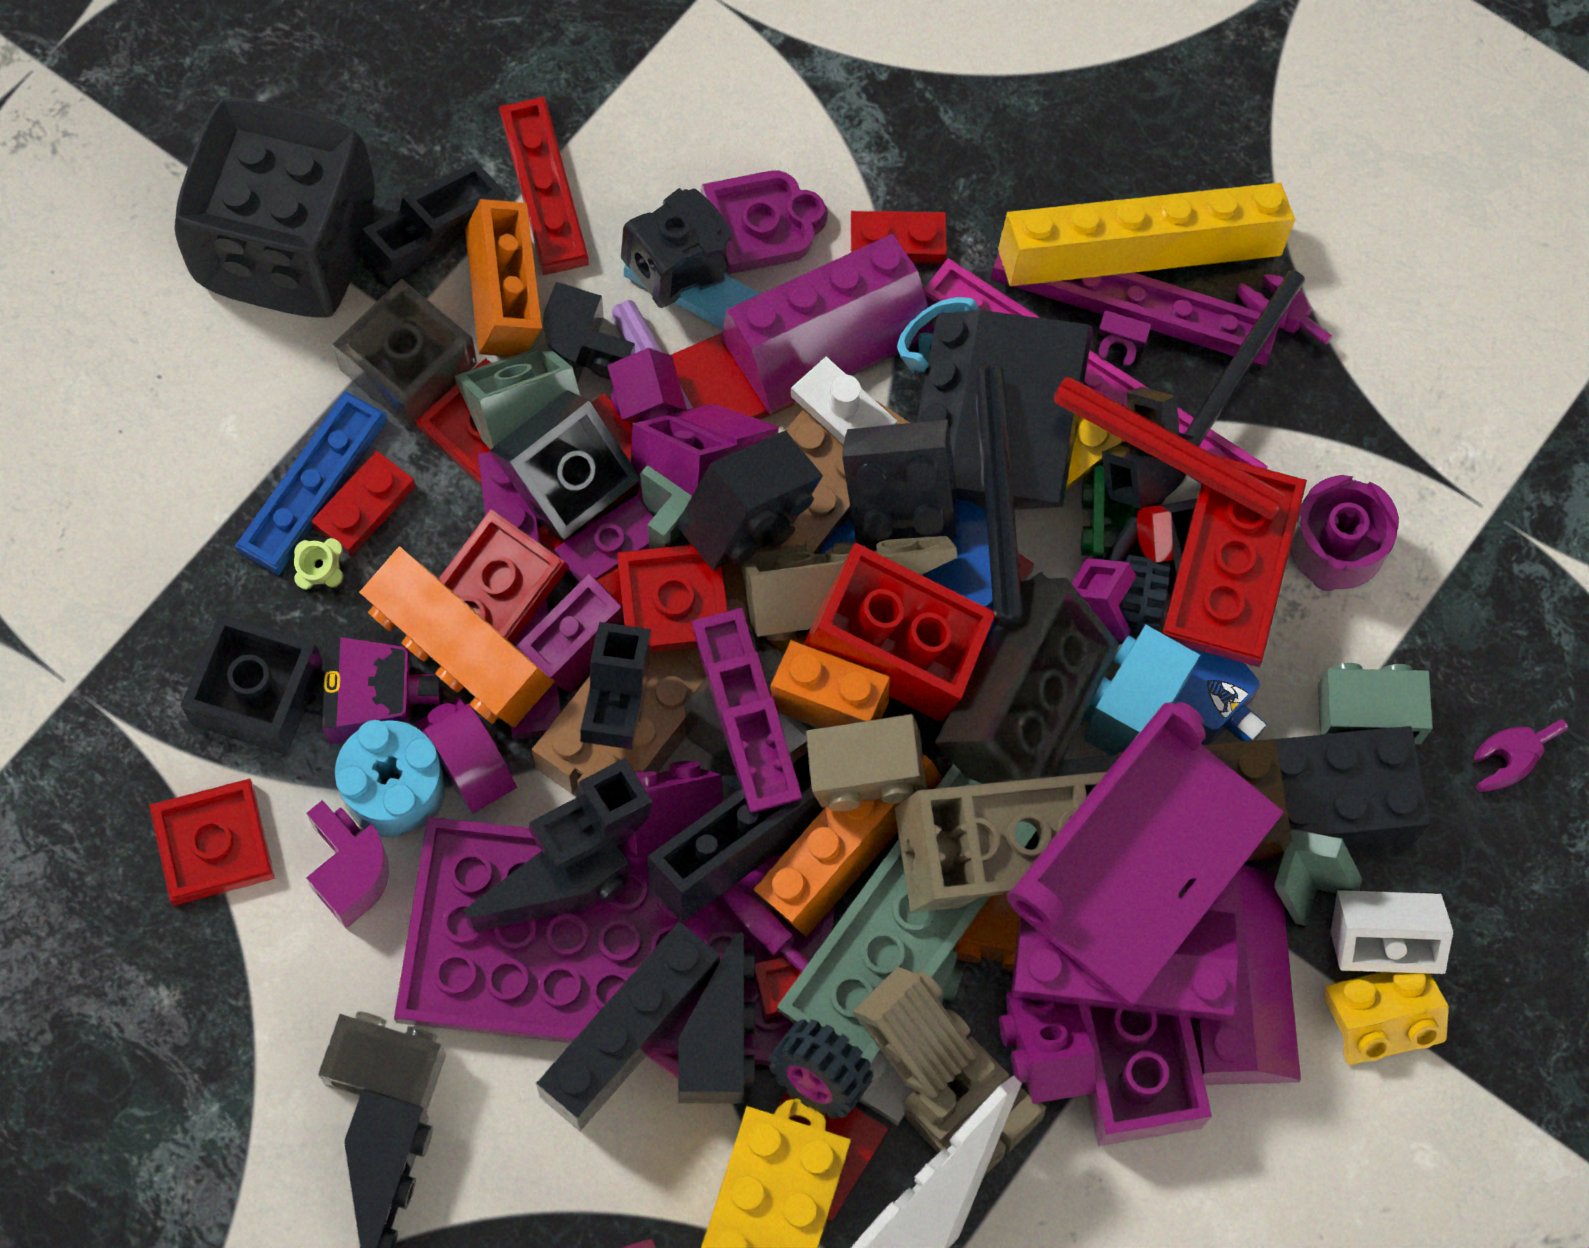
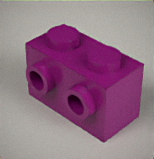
[999,992,1096,1104]

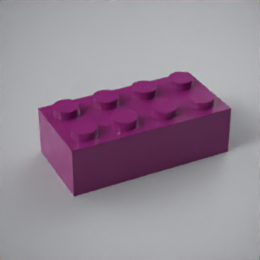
[1077,1005,1212,1146]

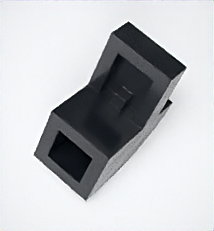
[543,282,635,383]
[1102,387,1195,509]
[580,622,651,750]
[529,758,653,874]

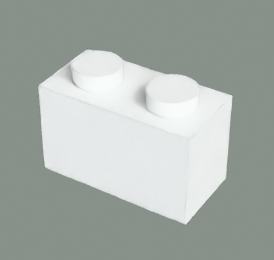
[1331,890,1453,974]

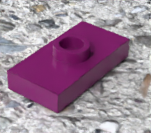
[554,496,653,585]

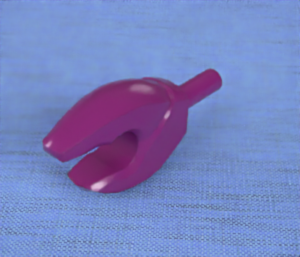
[1236,275,1332,345]
[1474,719,1568,792]
[723,886,809,973]

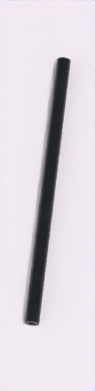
[1103,270,1305,562]

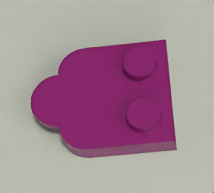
[701,170,828,275]

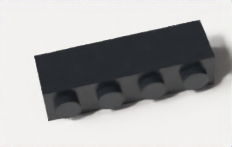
[536,921,720,1132]

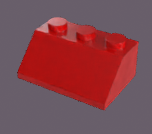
[803,542,995,722]

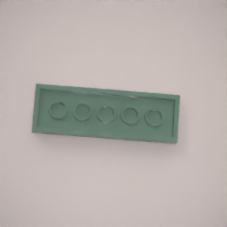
[776,752,1037,1064]

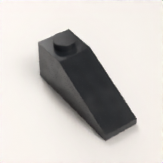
[463,847,631,933]

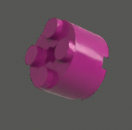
[1290,475,1399,591]

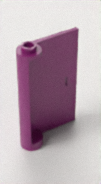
[1007,702,1284,1008]

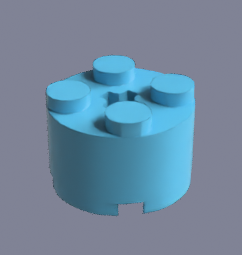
[335,720,445,838]

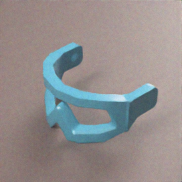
[897,297,981,375]

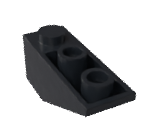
[678,933,754,1103]
[344,1089,433,1248]

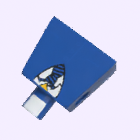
[1174,647,1268,745]

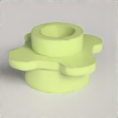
[294,538,344,589]

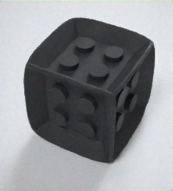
[174,98,375,318]

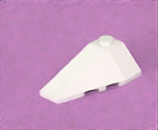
[851,1076,1022,1248]

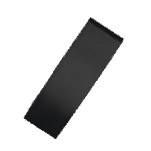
[357,161,506,285]

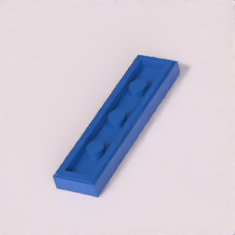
[235,391,388,576]

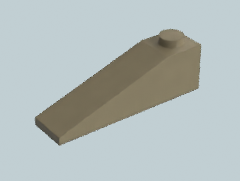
[740,536,957,641]

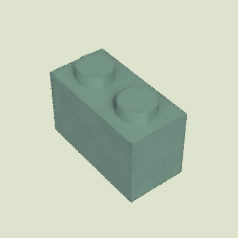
[1318,663,1433,744]

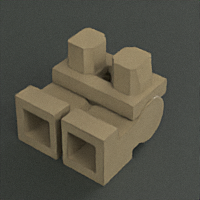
[902,1036,1046,1176]

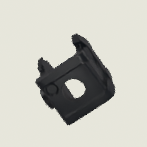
[621,187,732,308]

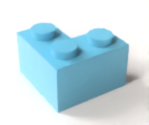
[1082,625,1200,755]

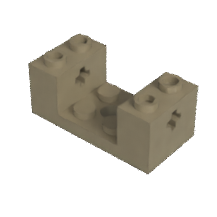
[895,772,1107,913]

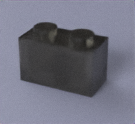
[318,1011,446,1113]

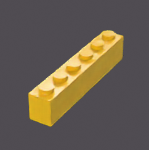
[998,183,1295,286]

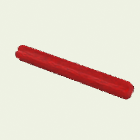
[1054,377,1285,519]

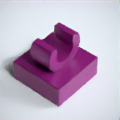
[1098,310,1152,368]

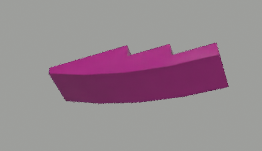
[691,608,802,813]

